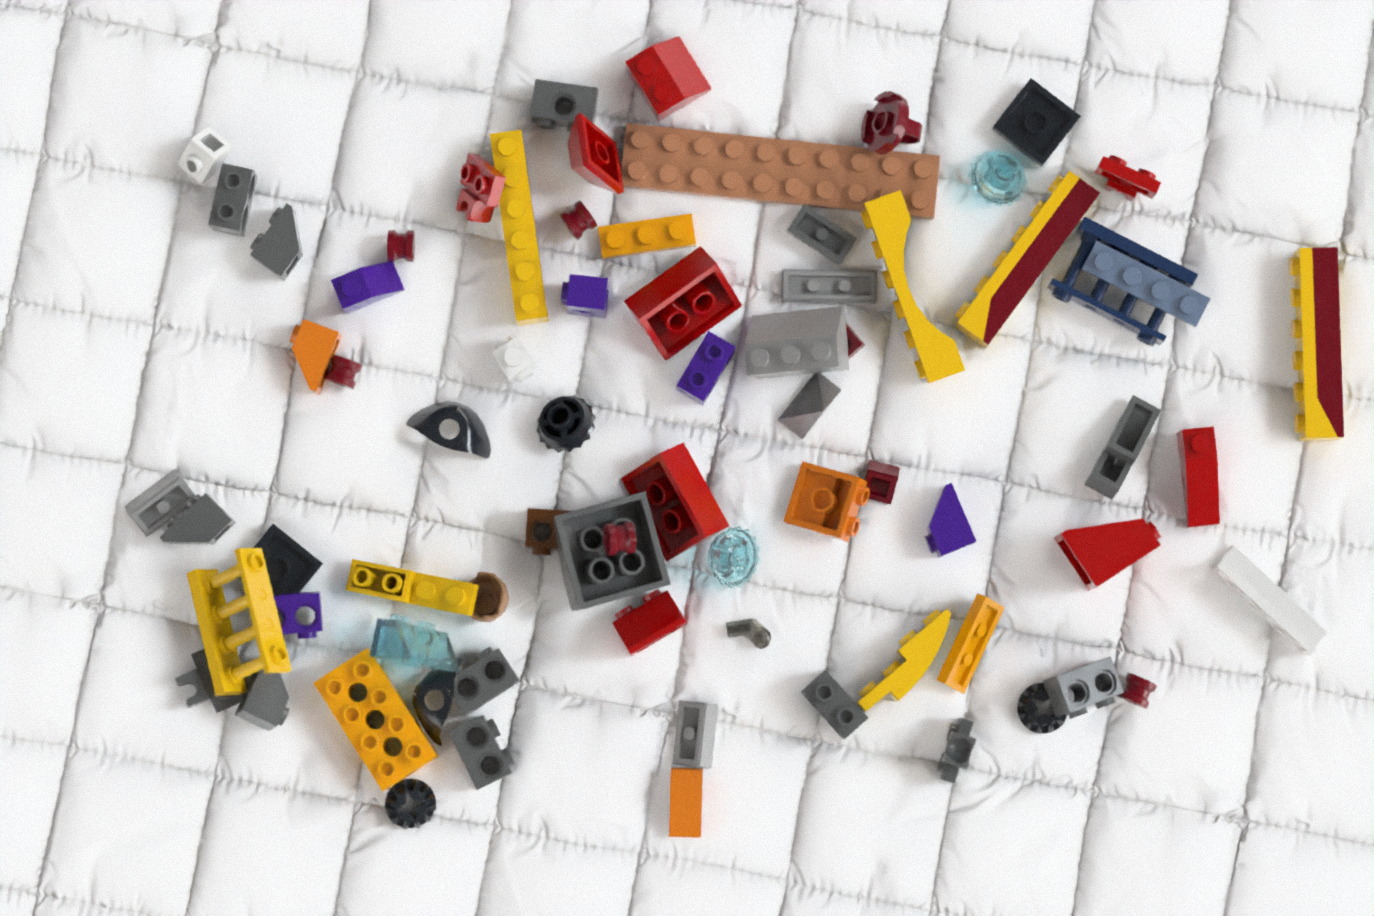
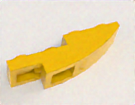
[345,559,479,617]
[856,609,951,712]

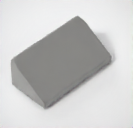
[125,469,196,537]
[673,700,718,768]

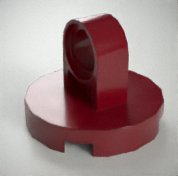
[861,91,923,155]

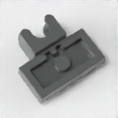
[175,649,244,713]
[937,718,977,783]

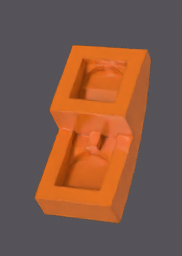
[669,767,703,838]

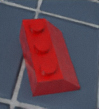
[624,246,742,361]
[621,442,730,562]

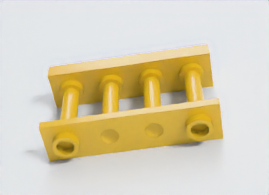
[186,548,292,696]

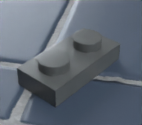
[787,204,857,266]

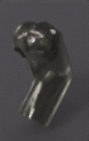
[726,618,771,649]

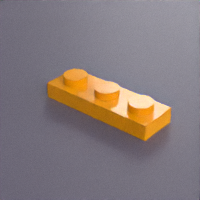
[598,213,696,259]
[936,593,1004,694]

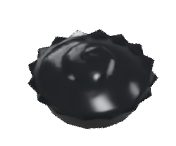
[536,395,596,453]

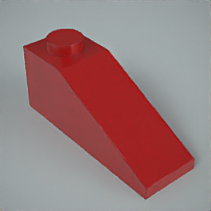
[1176,426,1220,528]

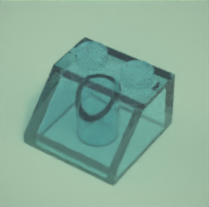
[370,614,459,673]

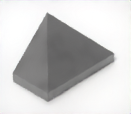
[778,373,842,439]

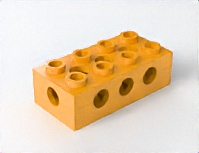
[314,648,440,792]

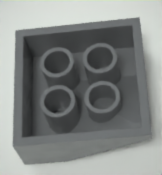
[553,492,671,611]

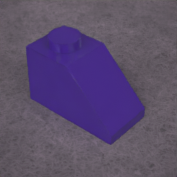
[331,262,405,314]
[924,483,977,558]

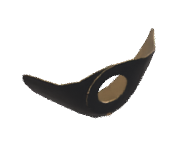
[406,401,491,459]
[412,658,464,746]

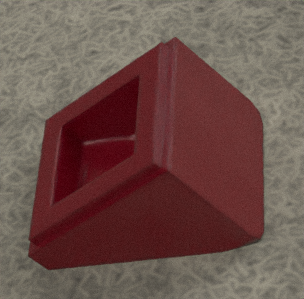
[864,460,900,505]

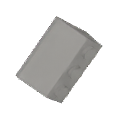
[745,306,849,379]

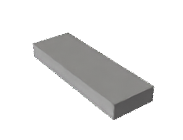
[781,269,877,304]

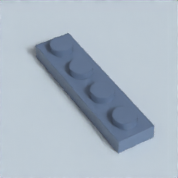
[1081,241,1211,327]

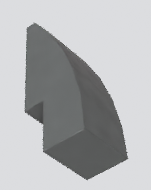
[1084,395,1161,500]

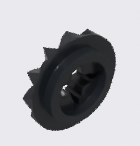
[1017,683,1068,734]
[385,778,436,830]

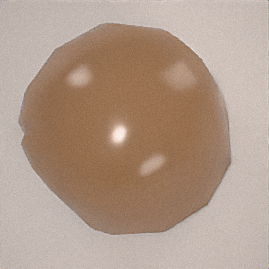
[468,571,510,623]

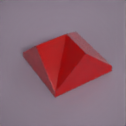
[567,113,624,194]

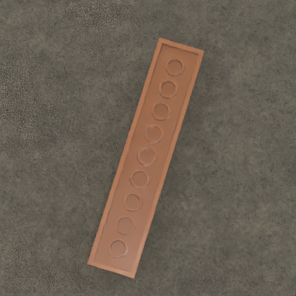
[621,123,940,220]

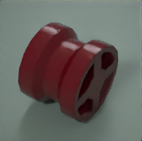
[559,200,598,240]
[387,230,415,262]
[324,355,363,390]
[603,521,636,555]
[1118,673,1157,709]

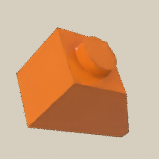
[290,319,342,395]

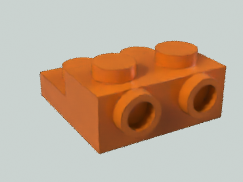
[783,461,870,543]

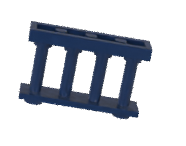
[1047,217,1198,346]

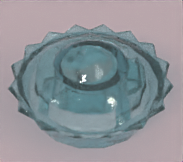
[968,150,1028,207]
[708,526,760,588]

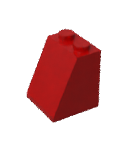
[1054,518,1161,591]

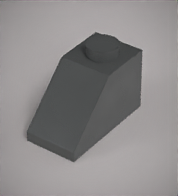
[235,669,290,731]

